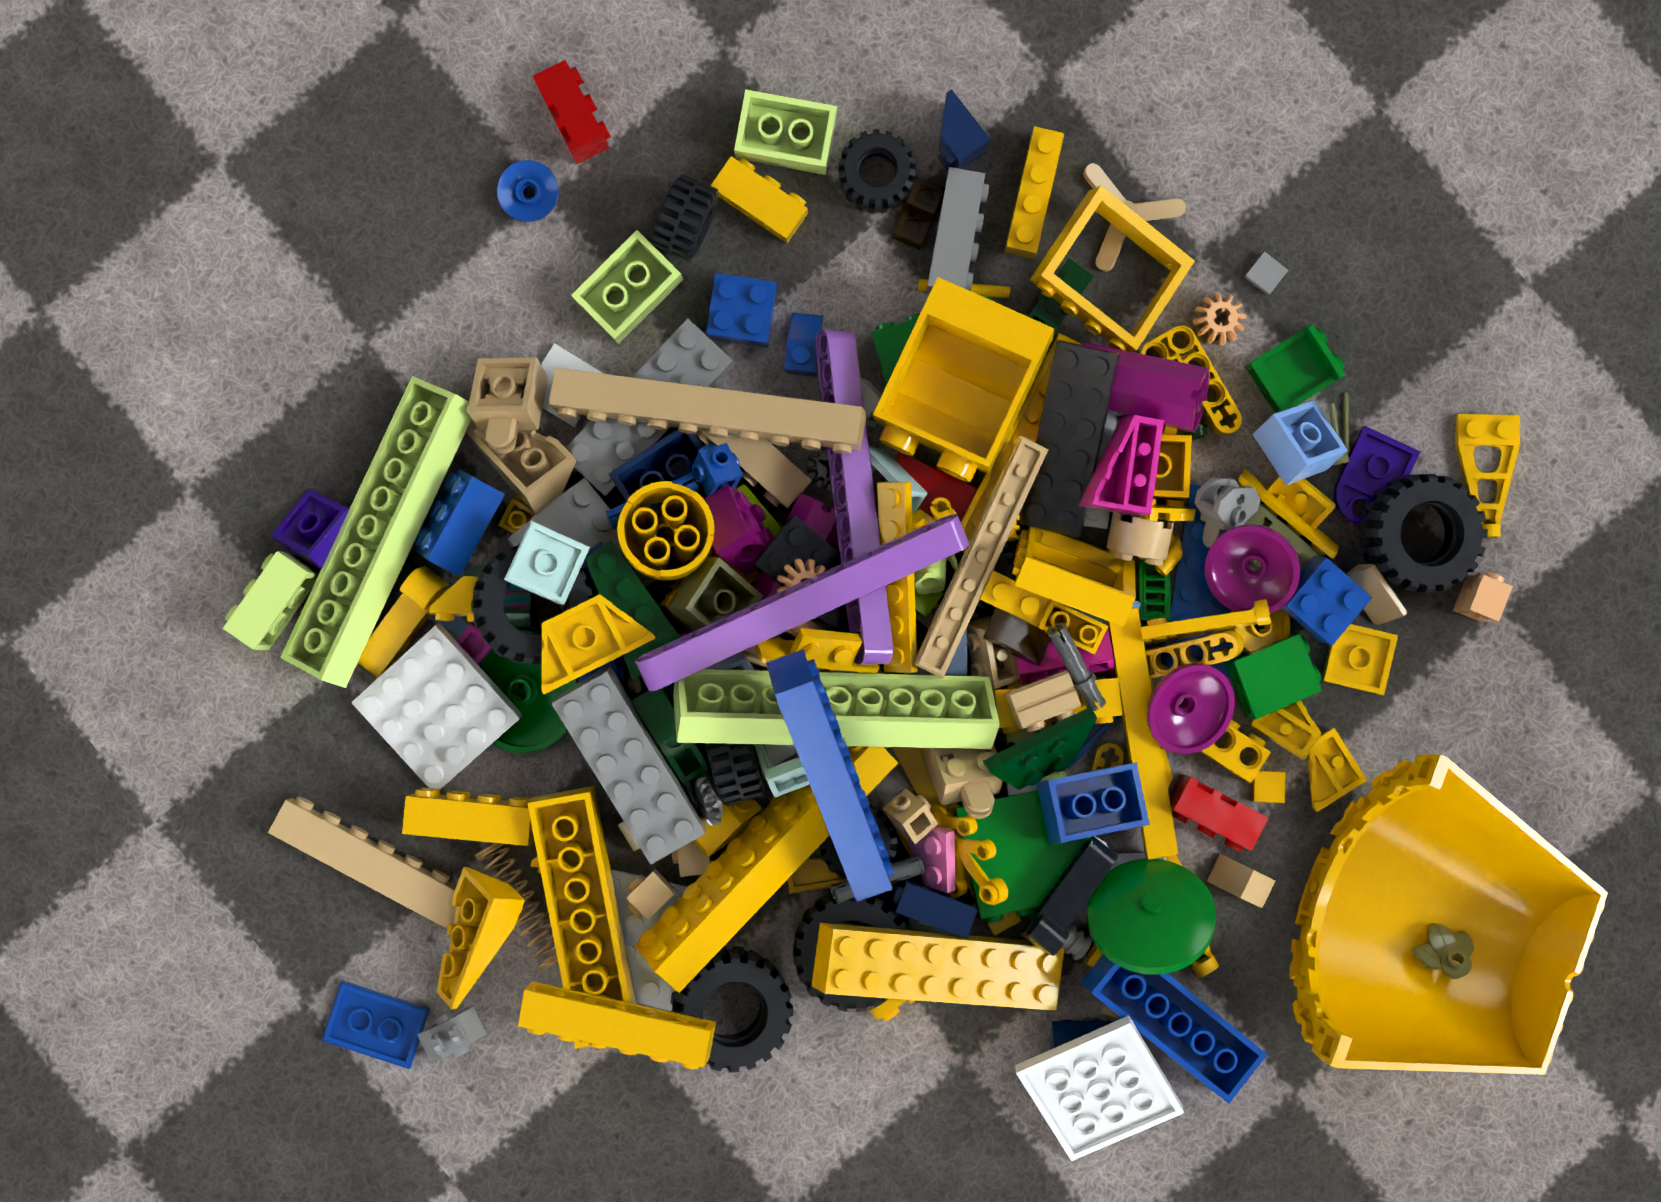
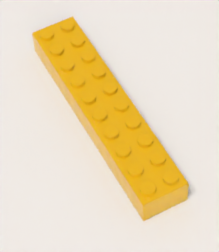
[634,746,898,993]

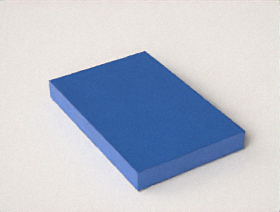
[321,980,430,1069]

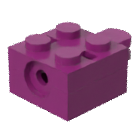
[704,484,774,576]

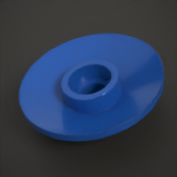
[497,160,559,222]

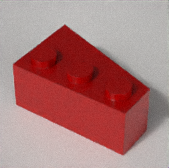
[532,60,611,164]
[897,452,978,522]
[1169,773,1269,853]

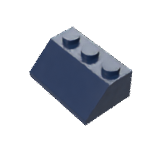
[609,428,703,526]

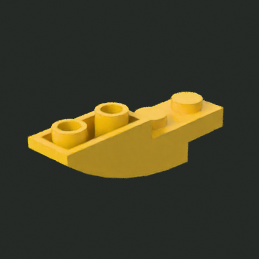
[980,571,1109,655]

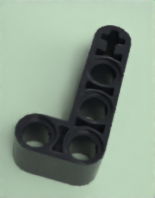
[1020,836,1118,956]

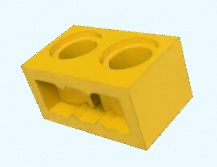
[1199,719,1271,783]

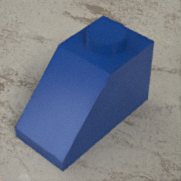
[784,313,824,377]

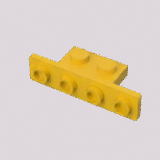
[1237,468,1339,559]
[755,628,880,673]

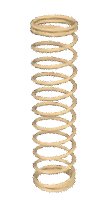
[475,843,558,970]

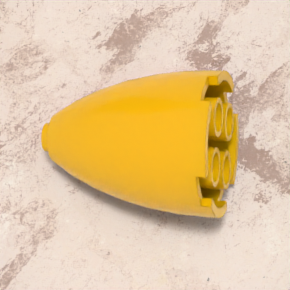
[617,481,714,581]

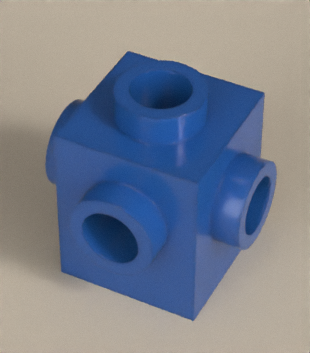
[692,443,743,497]

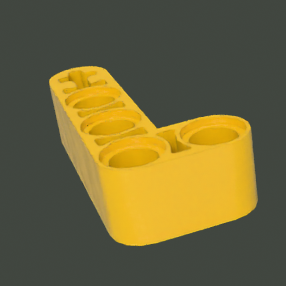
[1138,326,1242,436]
[358,566,451,678]
[1145,630,1244,692]

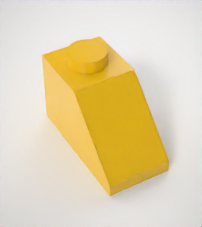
[694,799,762,858]

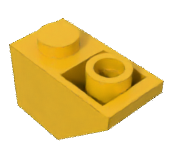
[428,576,478,622]

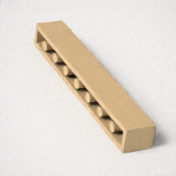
[268,796,456,929]

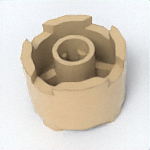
[1106,512,1174,566]

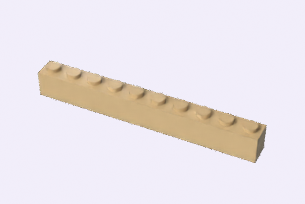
[548,368,867,455]

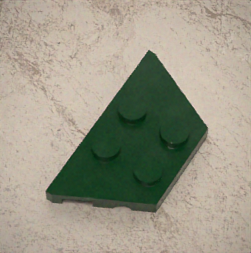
[983,707,1097,790]

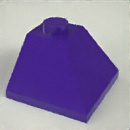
[270,489,349,572]

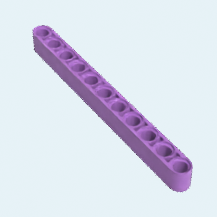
[815,330,893,665]
[635,514,969,691]

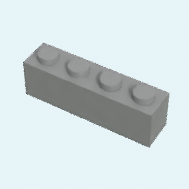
[926,167,989,294]

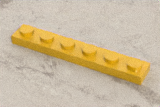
[877,482,918,673]

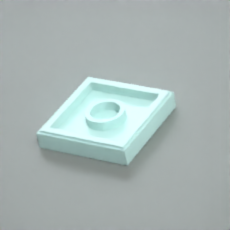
[504,521,590,606]

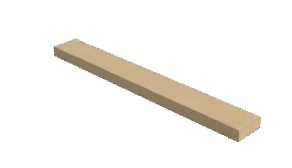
[913,436,1048,678]

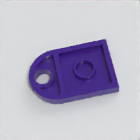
[1334,426,1421,525]

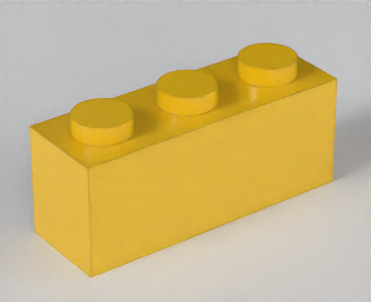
[711,156,808,243]

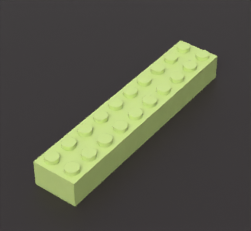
[280,376,472,688]
[673,669,999,749]

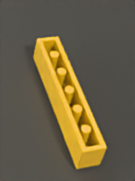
[518,981,716,1069]

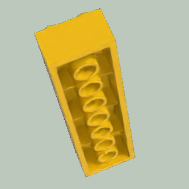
[527,786,636,1049]
[811,923,1065,1011]

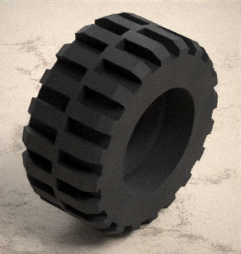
[1359,474,1488,593]
[471,543,596,665]
[793,893,908,1012]
[670,946,793,1073]

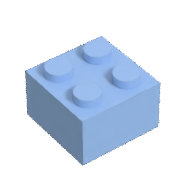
[1252,400,1348,485]

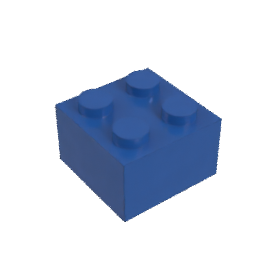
[706,273,777,348]
[1281,556,1372,646]

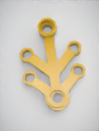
[929,804,1008,905]

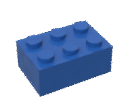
[414,468,505,577]
[1037,762,1150,844]

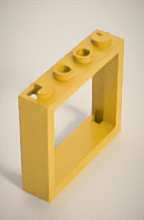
[1030,185,1195,352]
[1012,526,1136,627]

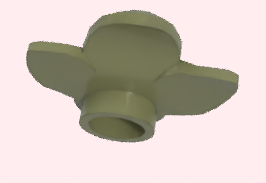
[1412,923,1474,979]

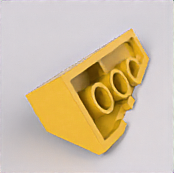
[437,867,525,1009]

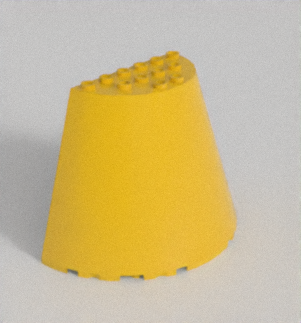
[1290,754,1608,1075]

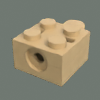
[467,357,548,454]
[922,744,1003,819]

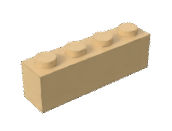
[695,430,812,508]

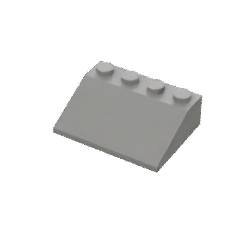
[507,478,658,610]

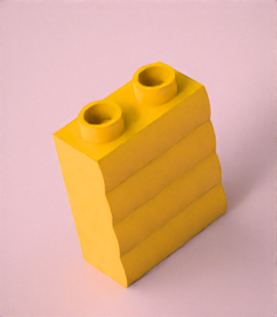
[873,277,1054,482]

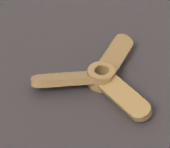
[1083,163,1186,272]

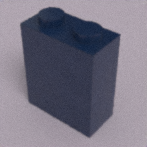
[891,878,978,939]

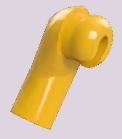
[1154,533,1183,577]

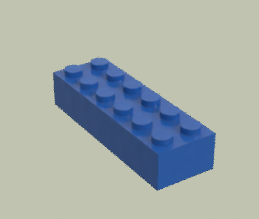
[1080,955,1268,1104]

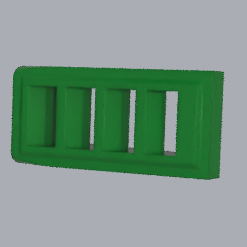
[1137,559,1171,622]

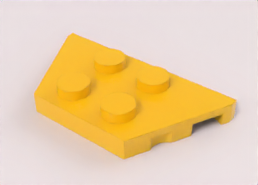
[542,594,656,694]

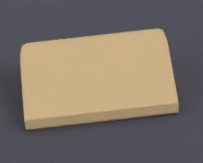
[1346,564,1407,625]

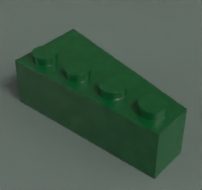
[585,540,680,681]

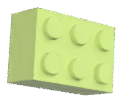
[734,89,837,175]
[571,230,683,344]
[223,551,319,650]

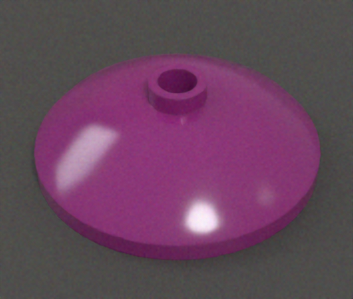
[1205,524,1300,613]
[1147,663,1235,754]

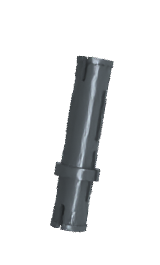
[1047,623,1106,711]
[830,855,925,904]

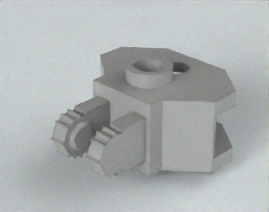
[1194,477,1261,548]
[417,1005,488,1062]

